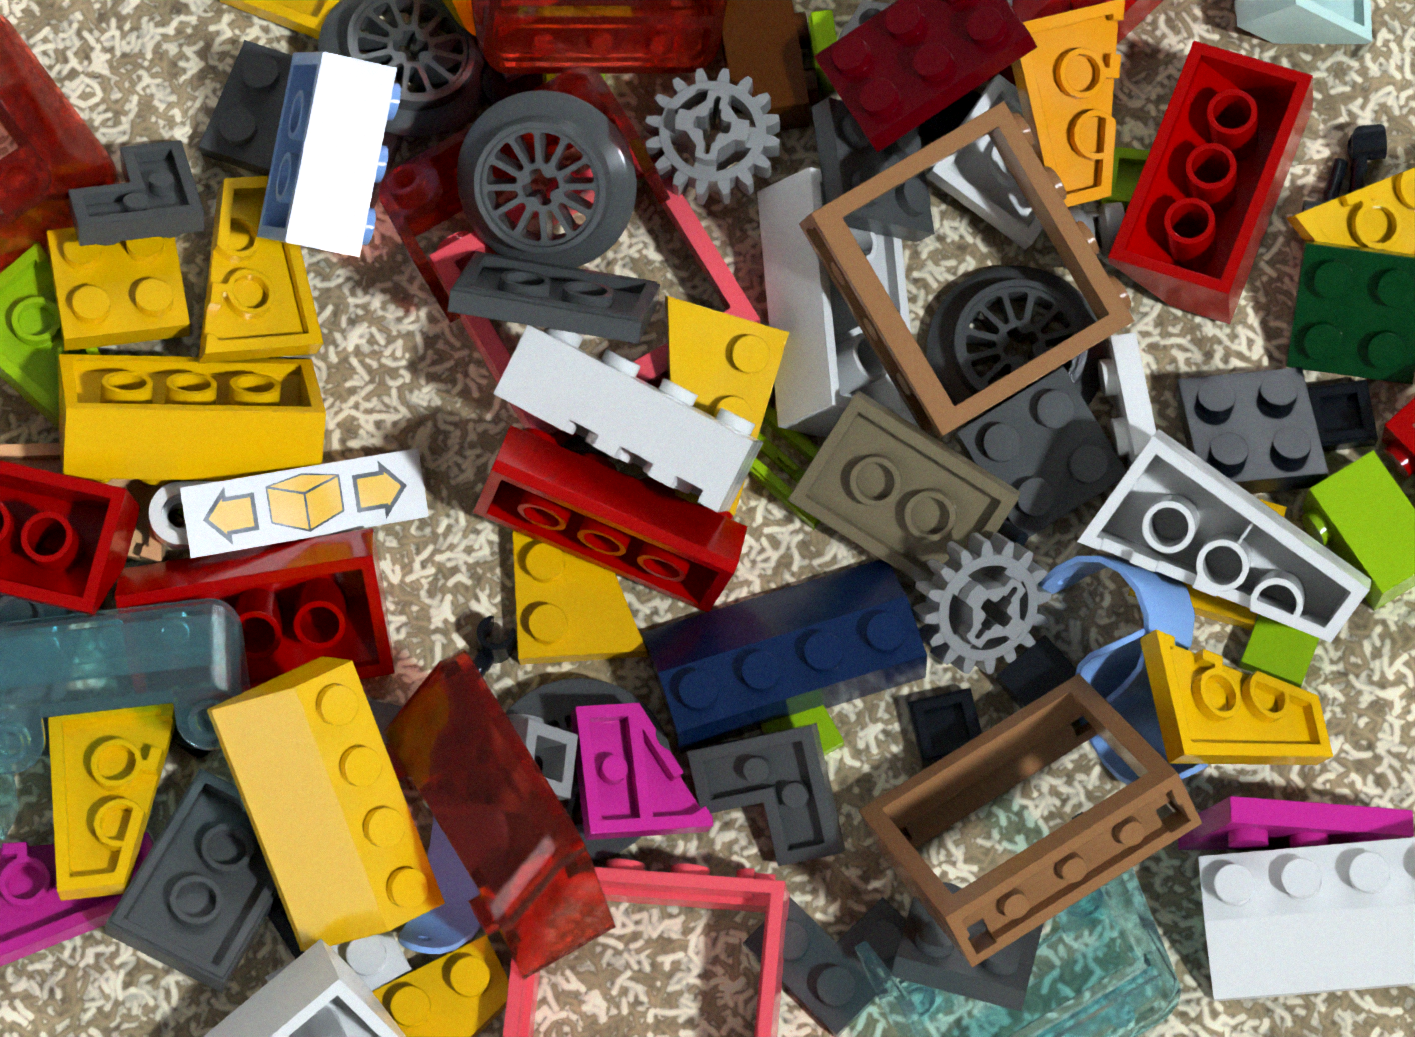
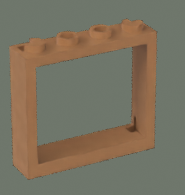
[799,101,1135,439]
[858,674,1202,967]

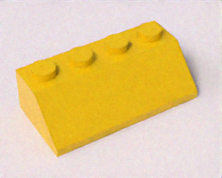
[58,354,326,485]
[207,656,445,952]

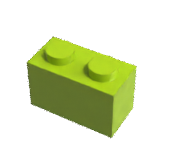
[1302,450,1415,611]

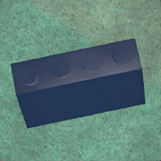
[642,559,927,754]

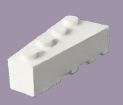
[493,325,764,512]
[1077,429,1371,643]

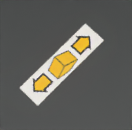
[180,448,429,558]

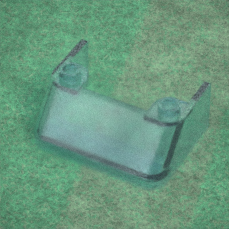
[0,598,251,840]
[854,812,1181,1037]

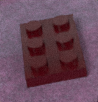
[814,0,1037,153]

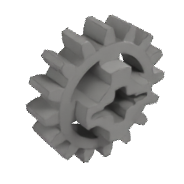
[645,68,780,205]
[912,532,1052,674]

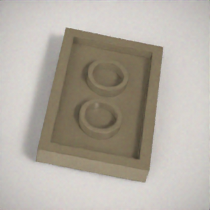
[788,389,1021,582]

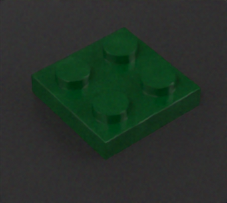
[1285,239,1415,385]

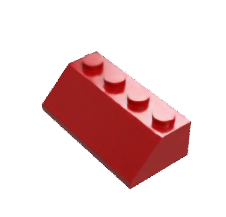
[1108,41,1313,324]
[473,425,748,612]
[0,460,141,616]
[115,528,395,709]

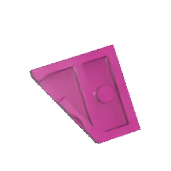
[570,703,714,840]

